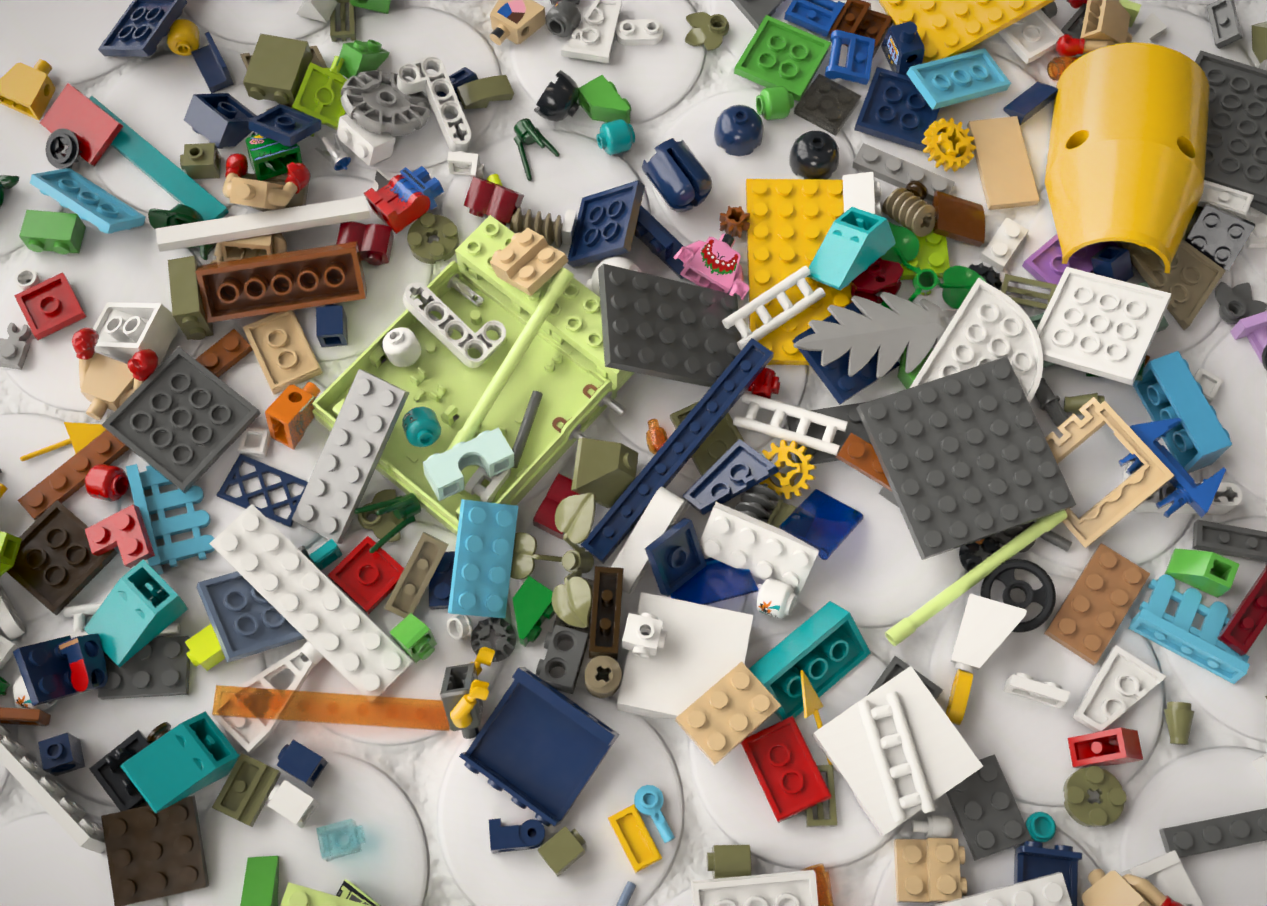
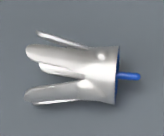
[315,133,351,171]

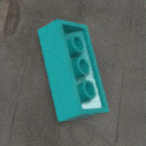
[749,601,871,721]

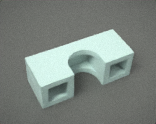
[423,427,514,501]

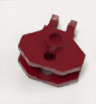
[851,257,904,304]

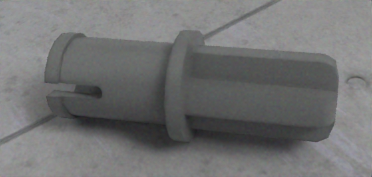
[1035,378,1069,427]

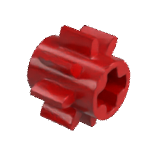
[748,368,781,399]

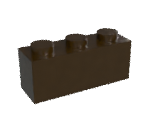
[589,566,624,661]

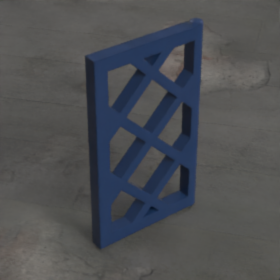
[216,454,308,527]

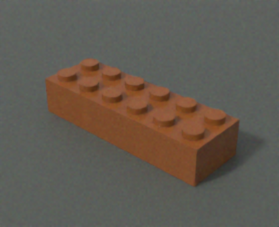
[195,241,367,323]

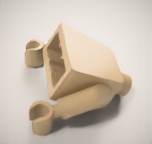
[210,233,287,264]

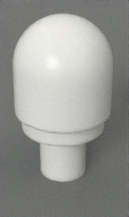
[911,815,954,838]

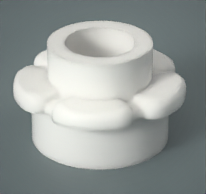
[15,268,42,292]
[447,614,473,640]

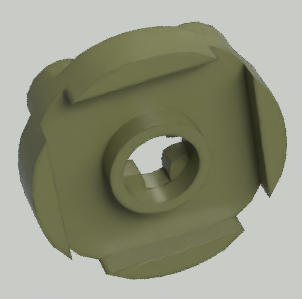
[407,212,459,264]
[1063,766,1127,827]

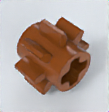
[719,206,750,238]

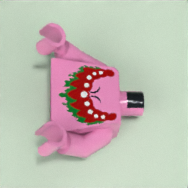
[674,234,750,300]

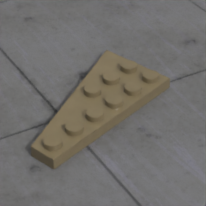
[1114,239,1226,330]

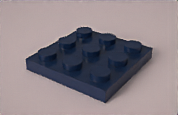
[98,0,187,57]
[854,67,940,151]
[567,180,645,268]
[793,302,900,405]

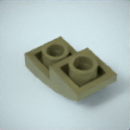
[456,75,514,109]

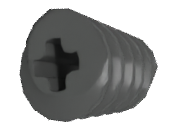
[735,484,780,521]

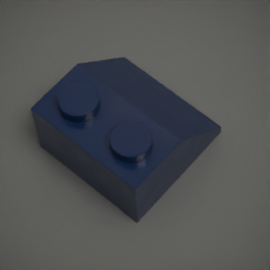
[184,93,257,149]

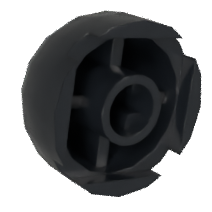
[534,70,580,122]
[789,131,839,179]

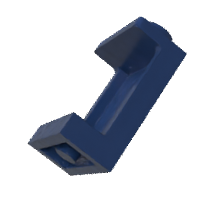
[1014,841,1082,906]

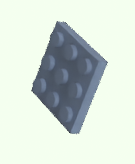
[196,571,305,663]

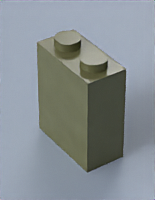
[243,33,313,104]
[168,256,214,340]

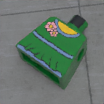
[245,132,302,181]

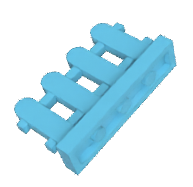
[126,464,215,575]
[1128,574,1250,684]

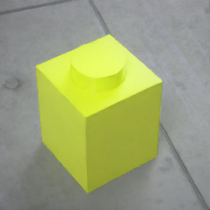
[185,624,225,671]

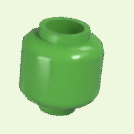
[756,86,794,120]

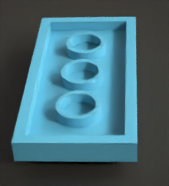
[906,48,1011,110]
[30,168,146,234]
[448,499,518,618]

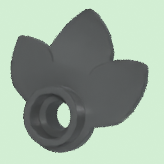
[1215,282,1267,324]

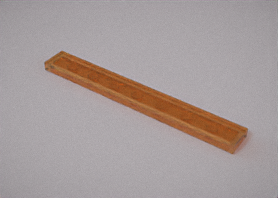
[212,685,450,731]

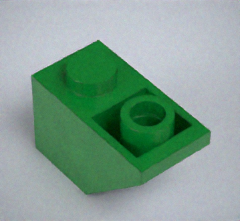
[512,576,555,647]

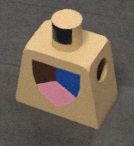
[490,0,546,45]

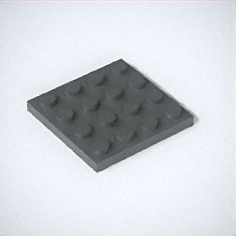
[102,347,261,493]

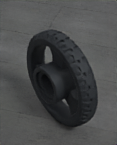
[980,559,1056,632]

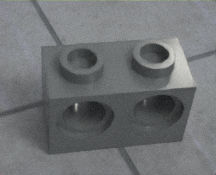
[536,624,589,694]

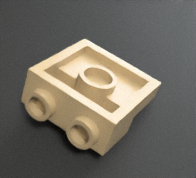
[490,228,568,296]
[894,838,967,903]

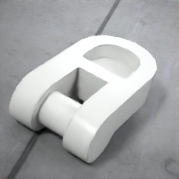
[465,466,511,503]

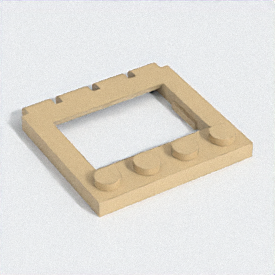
[1045,397,1175,548]

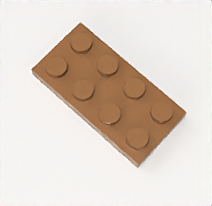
[1044,543,1150,666]

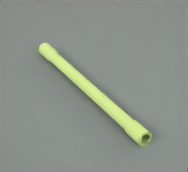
[447,267,574,451]
[885,510,1068,646]

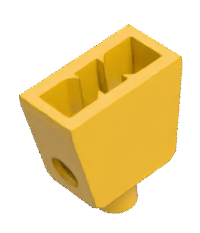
[0,59,55,120]

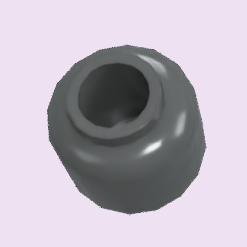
[545,0,581,37]

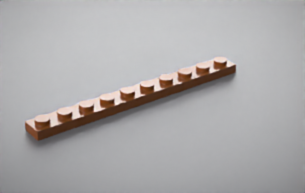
[17,329,253,521]

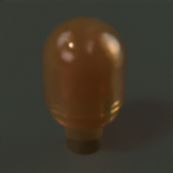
[646,419,668,455]

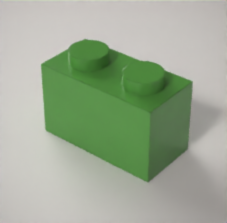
[19,210,86,255]

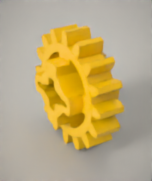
[922,118,976,172]
[759,440,817,499]

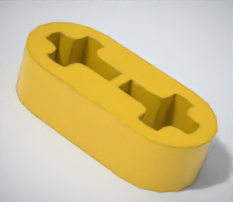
[945,669,973,725]

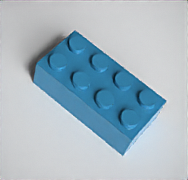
[1133,351,1232,474]

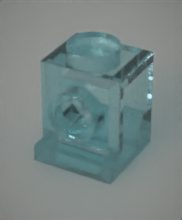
[316,818,366,862]

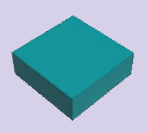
[309,539,342,571]

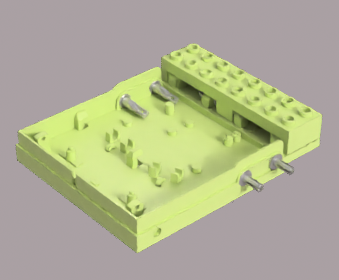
[312,215,634,536]

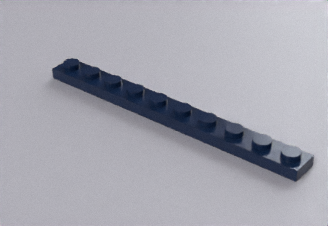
[581,338,774,564]

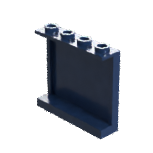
[459,667,620,827]

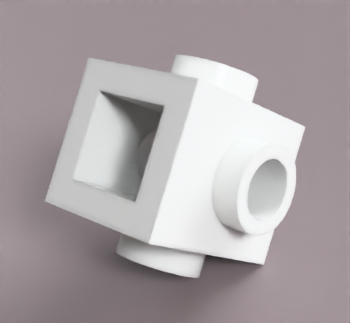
[622,613,667,658]

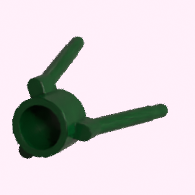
[513,118,560,181]
[354,493,421,553]

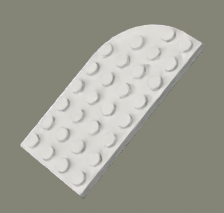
[910,278,1043,403]

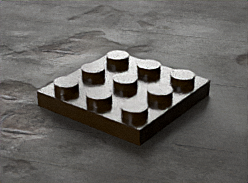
[7,500,118,616]
[101,795,209,906]

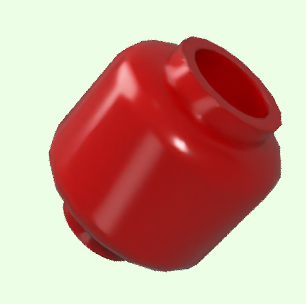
[85,464,129,502]

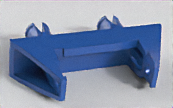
[1118,418,1226,518]

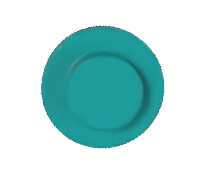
[1025,812,1056,843]

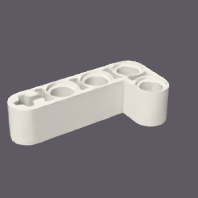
[397,56,472,152]
[403,282,506,368]
[1124,461,1243,515]
[611,487,689,594]

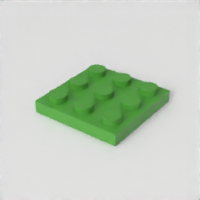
[734,15,831,102]

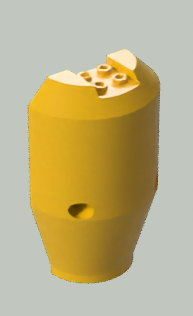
[1045,42,1210,274]

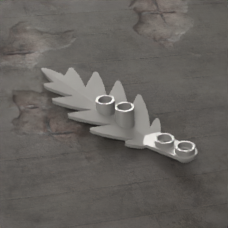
[794,292,958,379]

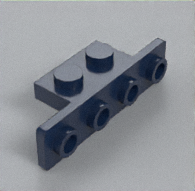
[634,205,685,279]

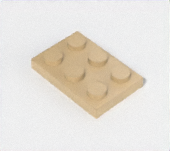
[675,661,781,766]

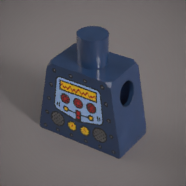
[881,22,925,76]

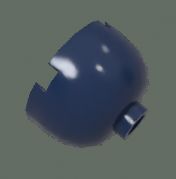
[714,105,764,156]

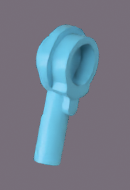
[634,785,675,843]

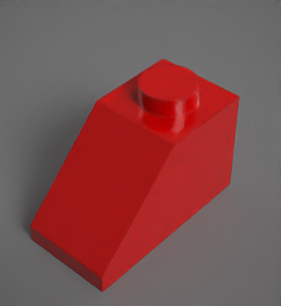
[1068,727,1143,768]

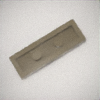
[384,532,449,619]

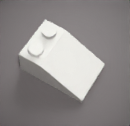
[93,302,179,366]

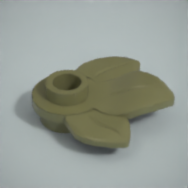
[685,12,729,51]
[358,489,403,542]

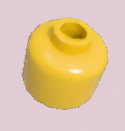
[167,19,200,56]

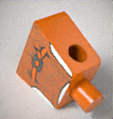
[265,382,321,450]

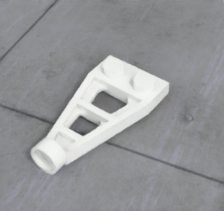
[209,641,324,754]

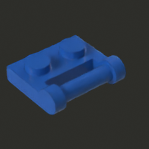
[784,0,845,38]
[825,30,875,85]

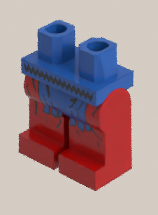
[363,166,444,234]

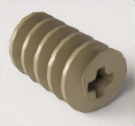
[882,187,936,237]
[509,207,563,248]
[585,656,622,698]

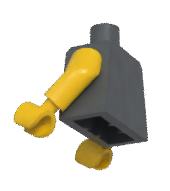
[440,647,495,739]

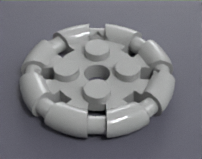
[341,70,430,136]

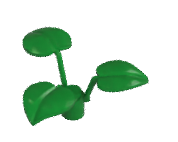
[881,222,987,310]

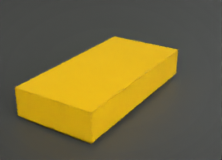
[608,804,662,873]

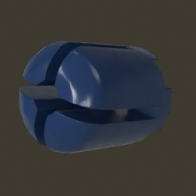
[642,138,712,212]

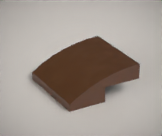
[829,0,893,58]
[933,190,985,247]

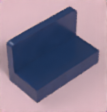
[191,32,234,94]

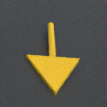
[20,422,106,461]
[800,670,832,765]

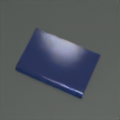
[779,489,863,560]
[670,558,758,605]

